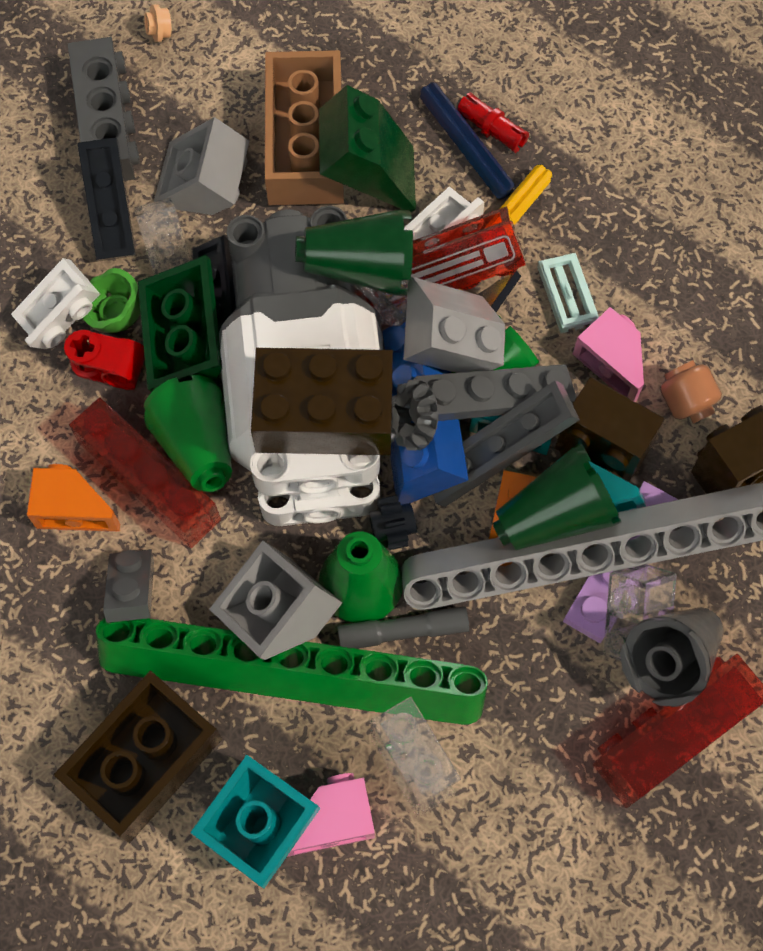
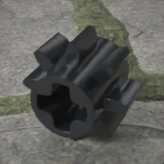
[369,495,417,551]

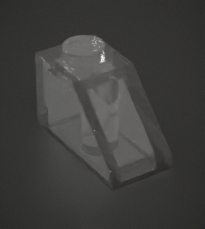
[134,197,191,275]

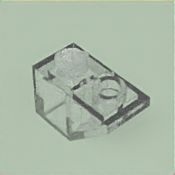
[603,564,677,661]

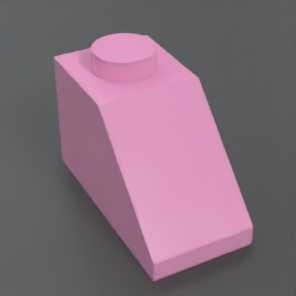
[573,307,644,402]
[287,773,375,857]

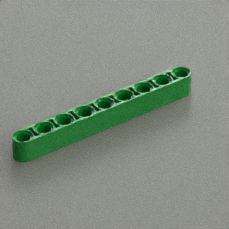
[96,618,488,725]

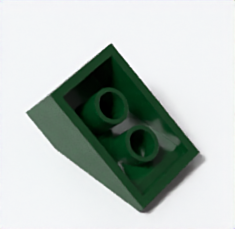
[319,85,416,212]

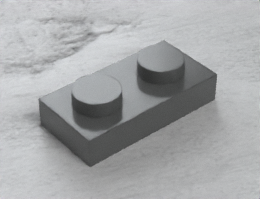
[103,549,154,623]

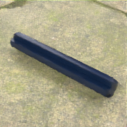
[420,82,515,200]

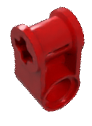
[64,330,145,390]

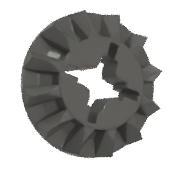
[391,380,438,450]

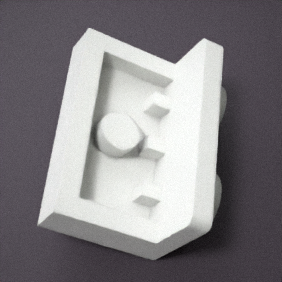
[404,187,485,268]
[11,258,100,349]

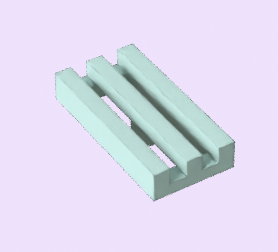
[537,253,599,333]

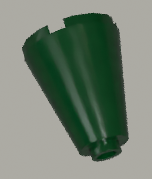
[295,210,413,296]
[492,443,621,550]

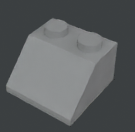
[153,117,250,215]
[404,277,505,373]
[209,541,342,660]

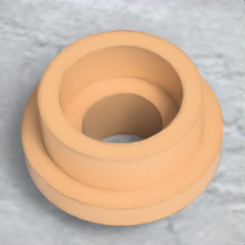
[144,4,172,42]

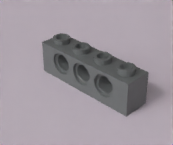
[67,36,140,181]

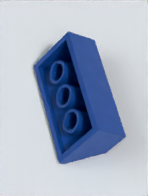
[382,319,469,504]

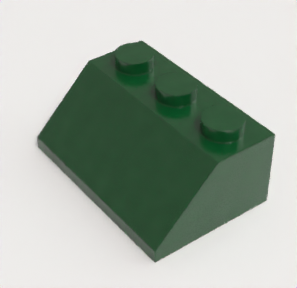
[138,255,222,392]

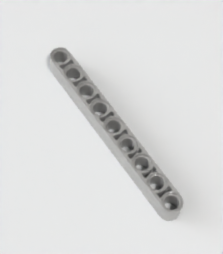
[401,483,763,610]

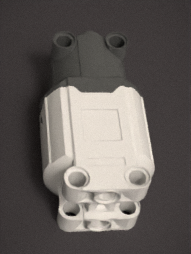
[219,206,396,526]

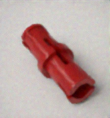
[457,92,529,153]

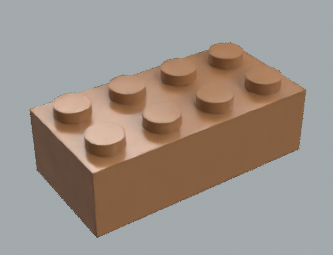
[265,50,344,205]

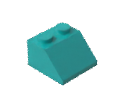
[190,755,320,889]

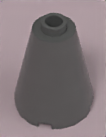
[620,607,724,707]

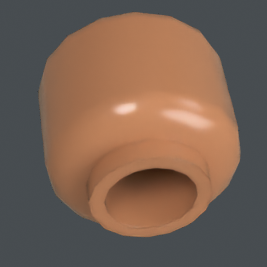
[660,360,722,424]

